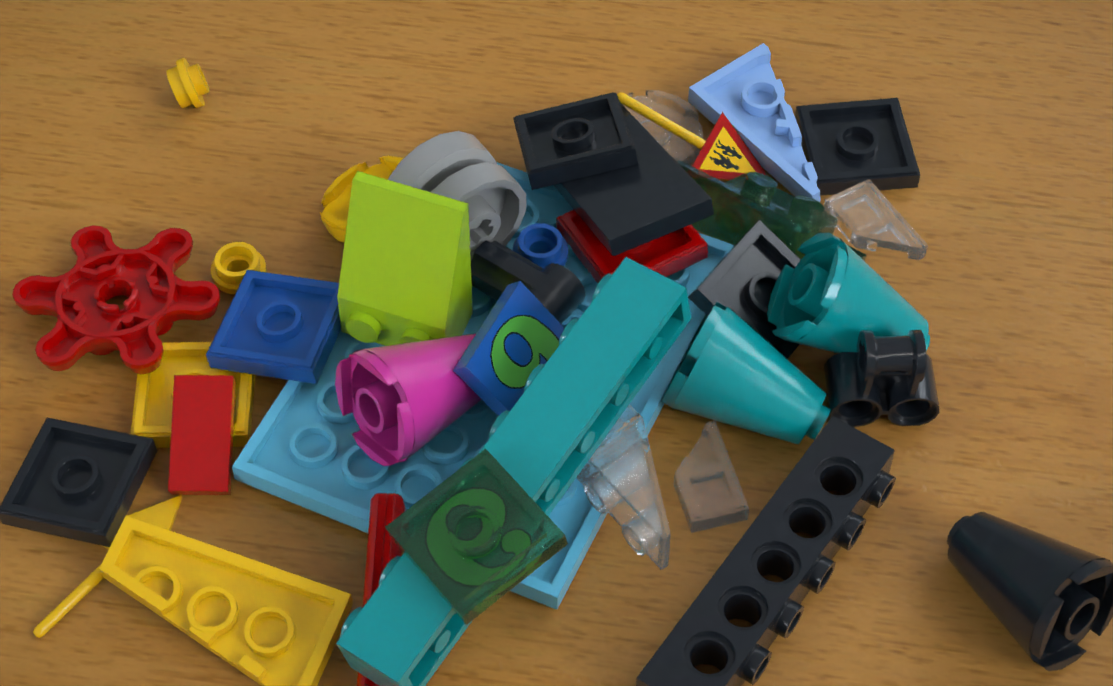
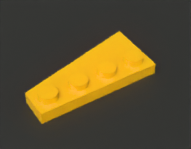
[99,515,354,686]

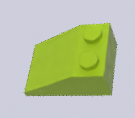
[337,171,473,346]

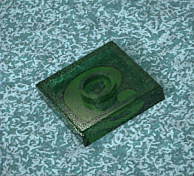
[385,449,568,625]

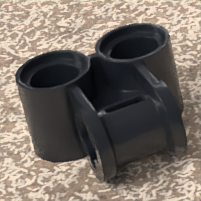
[824,330,940,427]

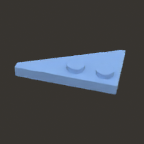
[688,43,821,210]

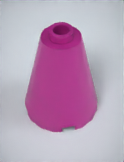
[335,333,482,466]

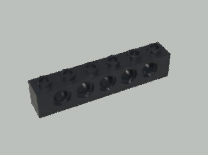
[636,416,896,686]

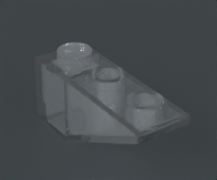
[576,404,671,570]

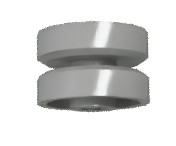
[388,131,526,260]

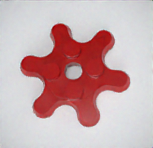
[12,225,220,374]

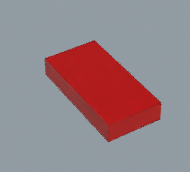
[168,375,236,495]

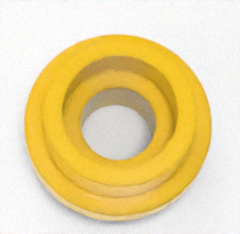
[166,58,210,109]
[211,242,267,294]

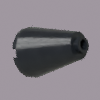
[947,512,1113,671]

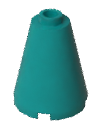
[767,233,930,354]
[662,302,831,444]

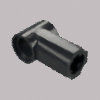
[471,240,586,324]

